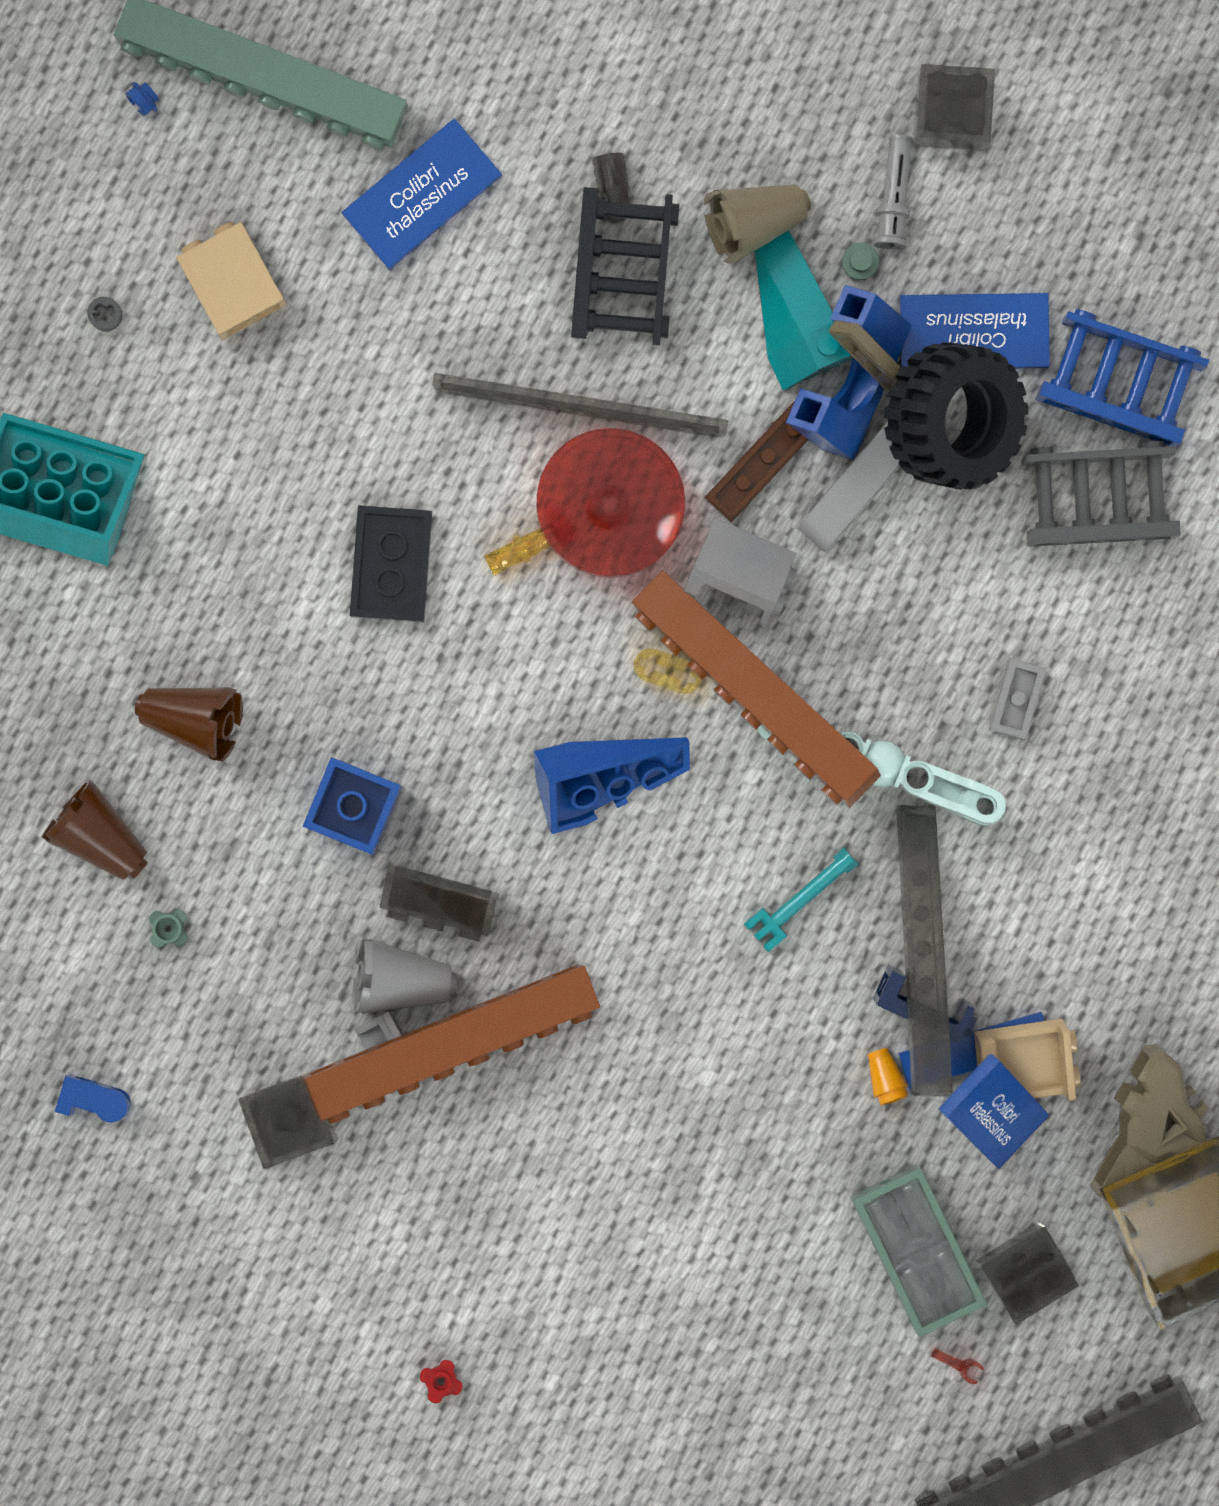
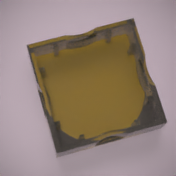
[1099,1136,1219,1330]

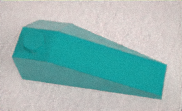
[755,230,851,391]

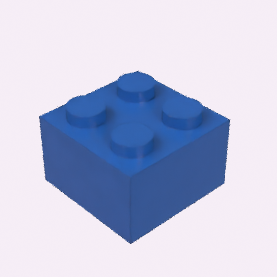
[302,757,403,855]

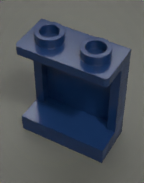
[873,964,977,1043]

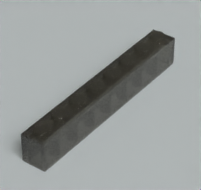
[913,1375,1203,1506]

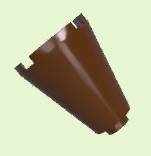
[135,687,243,762]
[41,780,148,880]

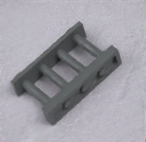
[1022,441,1181,547]

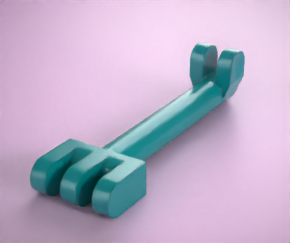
[744,847,859,952]

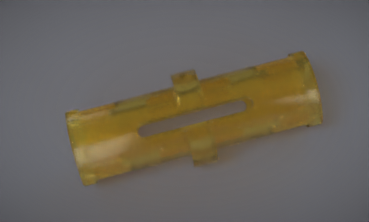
[484,522,560,576]

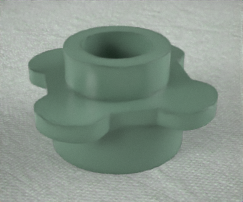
[149,910,188,948]

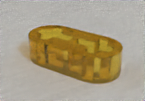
[634,648,702,694]

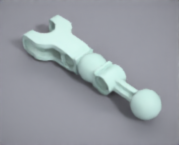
[757,726,1006,826]

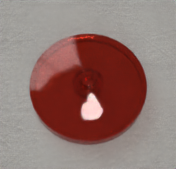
[536,428,685,578]

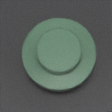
[842,243,879,280]

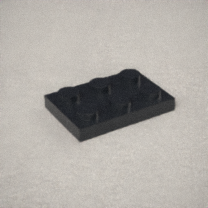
[350,505,433,623]

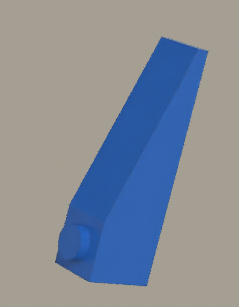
[534,737,690,834]

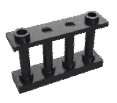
[571,187,680,345]

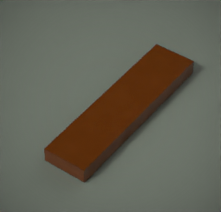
[704,399,808,523]

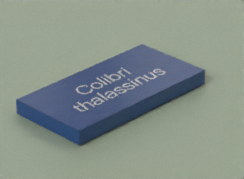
[341,118,502,270]
[900,293,1050,369]
[938,1054,1050,1169]

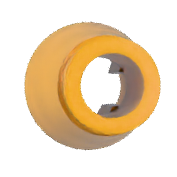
[867,1048,909,1106]

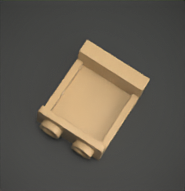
[176,222,287,340]
[974,1018,1081,1101]

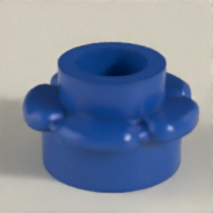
[125,82,159,117]

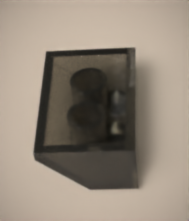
[379,864,500,942]

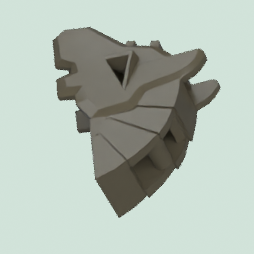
[1090,1044,1219,1198]

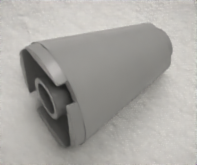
[353,939,457,1014]

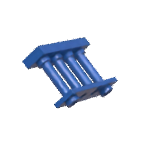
[1035,309,1209,448]

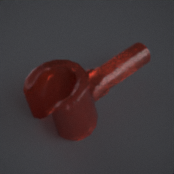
[931,1348,984,1384]

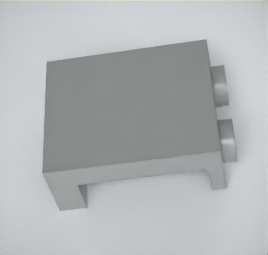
[683,518,797,625]

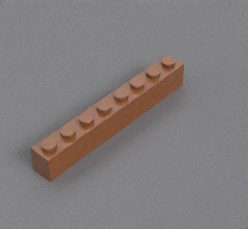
[632,570,881,808]
[301,964,600,1124]

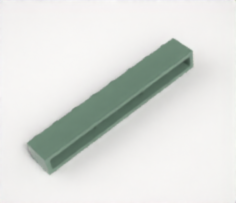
[114,0,408,150]

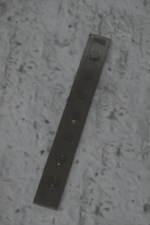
[432,373,729,439]
[896,805,953,1097]

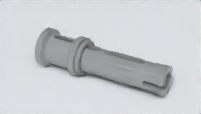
[873,134,913,250]

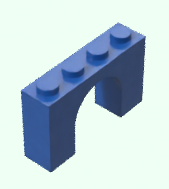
[786,285,912,461]

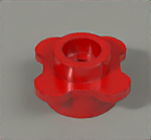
[420,1360,463,1403]

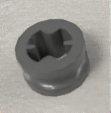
[87,297,122,332]

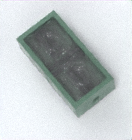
[850,1164,987,1338]

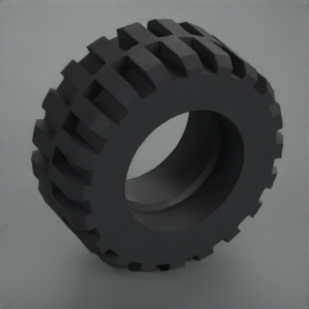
[884,342,1028,490]

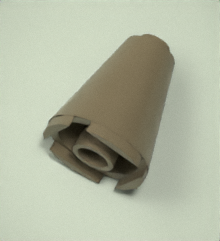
[704,184,811,264]

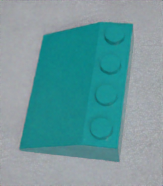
[0,412,145,566]

